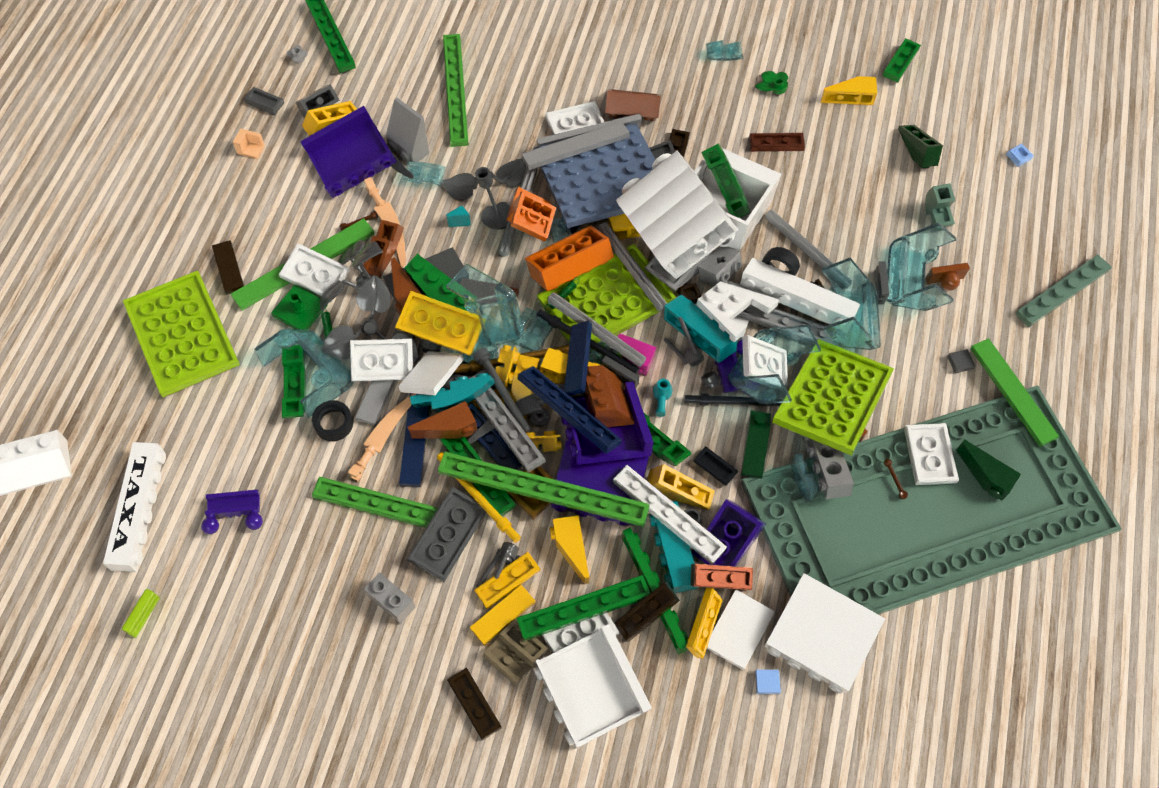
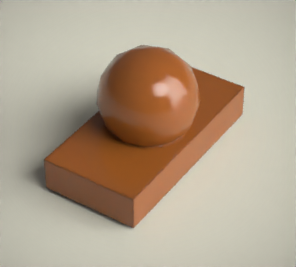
[925,263,970,290]

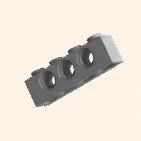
[802,435,854,499]

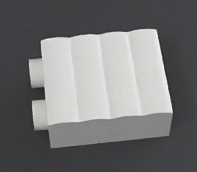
[694,145,781,251]
[616,151,739,279]

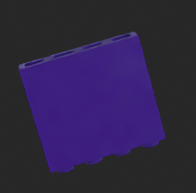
[300,106,396,198]
[561,382,654,465]
[551,439,649,526]

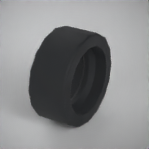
[762,247,800,276]
[312,400,353,441]

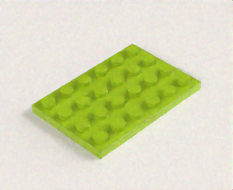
[537,244,676,351]
[122,270,240,398]
[772,339,894,456]

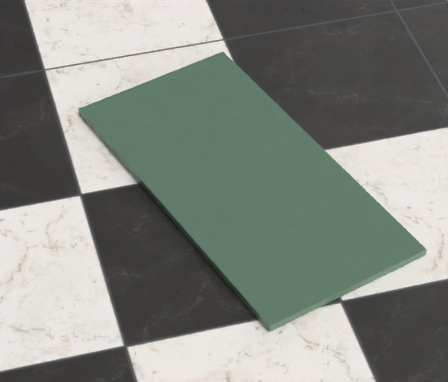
[741,385,1122,615]

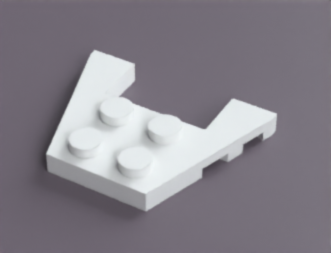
[697,281,779,342]

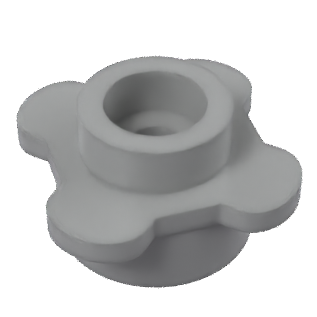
[286,45,308,63]

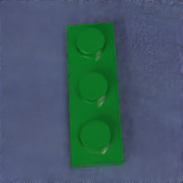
[883,38,921,83]

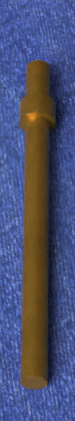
[455,345,569,374]

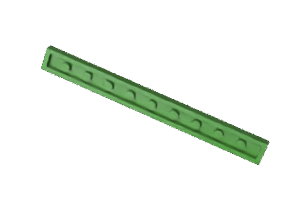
[438,452,650,527]

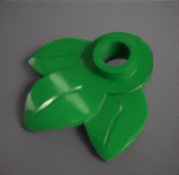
[755,71,788,94]

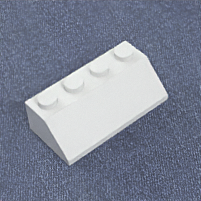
[0,430,72,496]

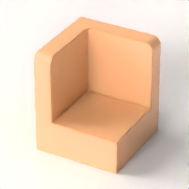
[233,128,265,159]

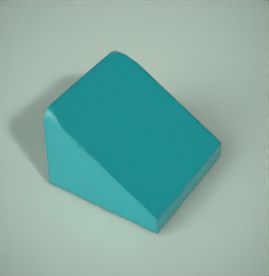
[446,206,471,227]

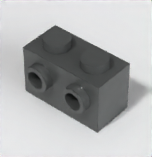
[295,84,340,119]

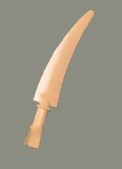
[364,177,406,267]
[348,393,416,482]

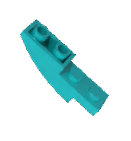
[410,373,495,413]

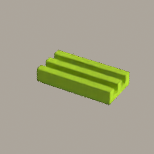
[122,588,160,638]

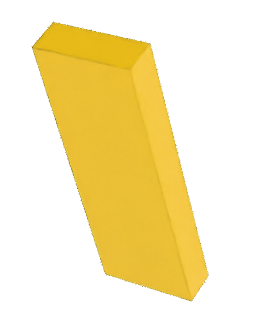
[474,551,541,609]
[470,585,536,646]
[686,588,722,659]

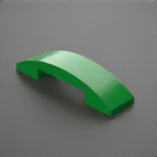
[701,143,751,218]
[282,345,306,419]
[644,413,691,466]

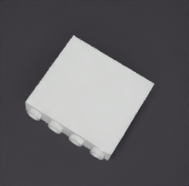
[764,573,885,694]
[533,624,652,749]

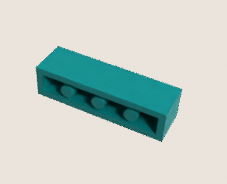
[664,295,737,363]
[648,501,698,593]

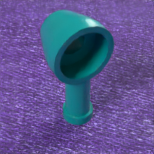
[652,378,673,417]

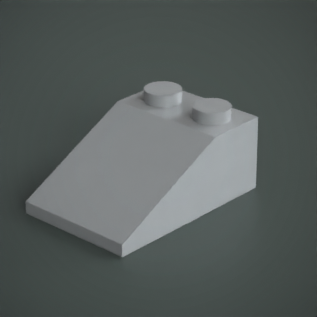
[386,98,429,166]
[645,252,712,291]

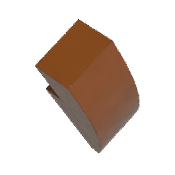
[363,220,404,277]

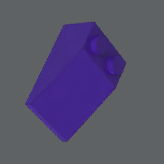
[691,499,766,567]

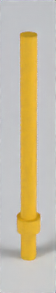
[437,452,521,543]

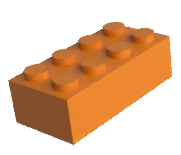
[525,225,614,291]

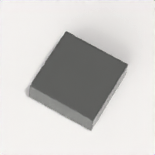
[947,349,975,373]

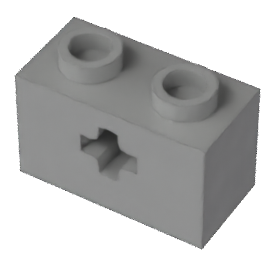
[698,246,742,287]
[364,572,415,624]

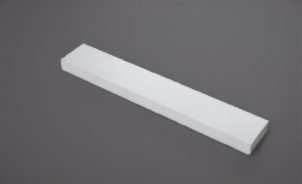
[613,465,727,565]

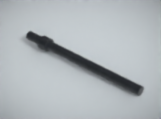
[536,309,640,374]
[684,393,784,406]

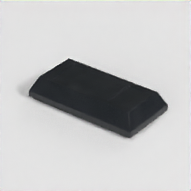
[693,446,739,486]

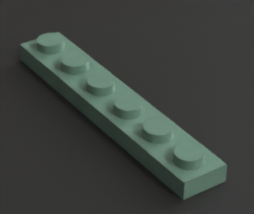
[1016,255,1112,327]

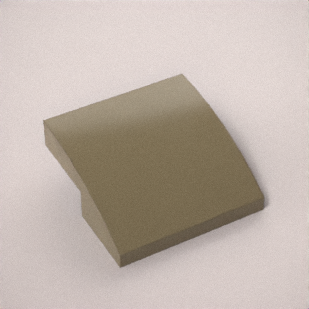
[482,619,548,686]

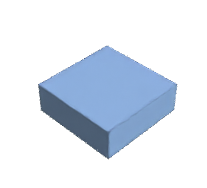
[1006,144,1034,167]
[755,669,781,694]

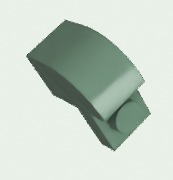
[925,183,956,229]

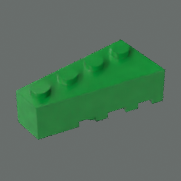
[404,253,479,314]

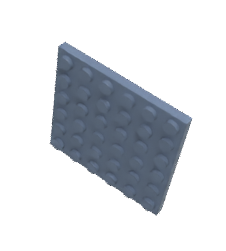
[534,124,655,228]

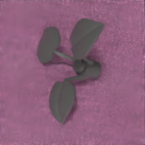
[443,158,526,230]
[320,239,383,312]
[322,275,418,363]

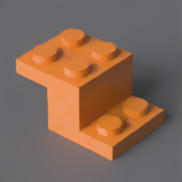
[506,187,556,242]

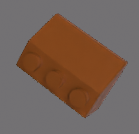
[605,89,661,121]
[583,365,635,427]

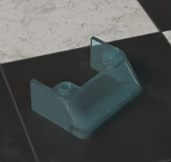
[886,222,956,311]
[822,257,881,350]
[446,264,524,348]
[728,324,821,404]
[254,329,354,418]

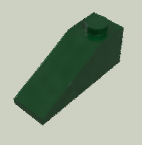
[898,125,943,169]
[741,410,771,479]
[956,439,1021,501]

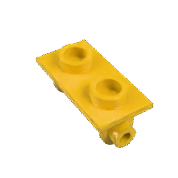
[495,345,520,388]
[526,431,561,452]

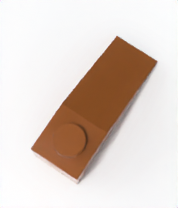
[391,257,422,315]
[408,401,477,439]

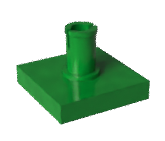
[271,285,328,334]

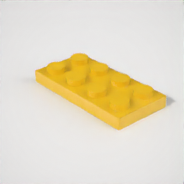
[395,291,486,356]

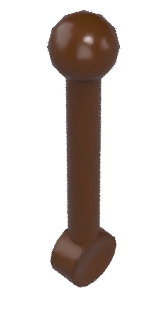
[339,212,377,230]
[884,459,908,500]

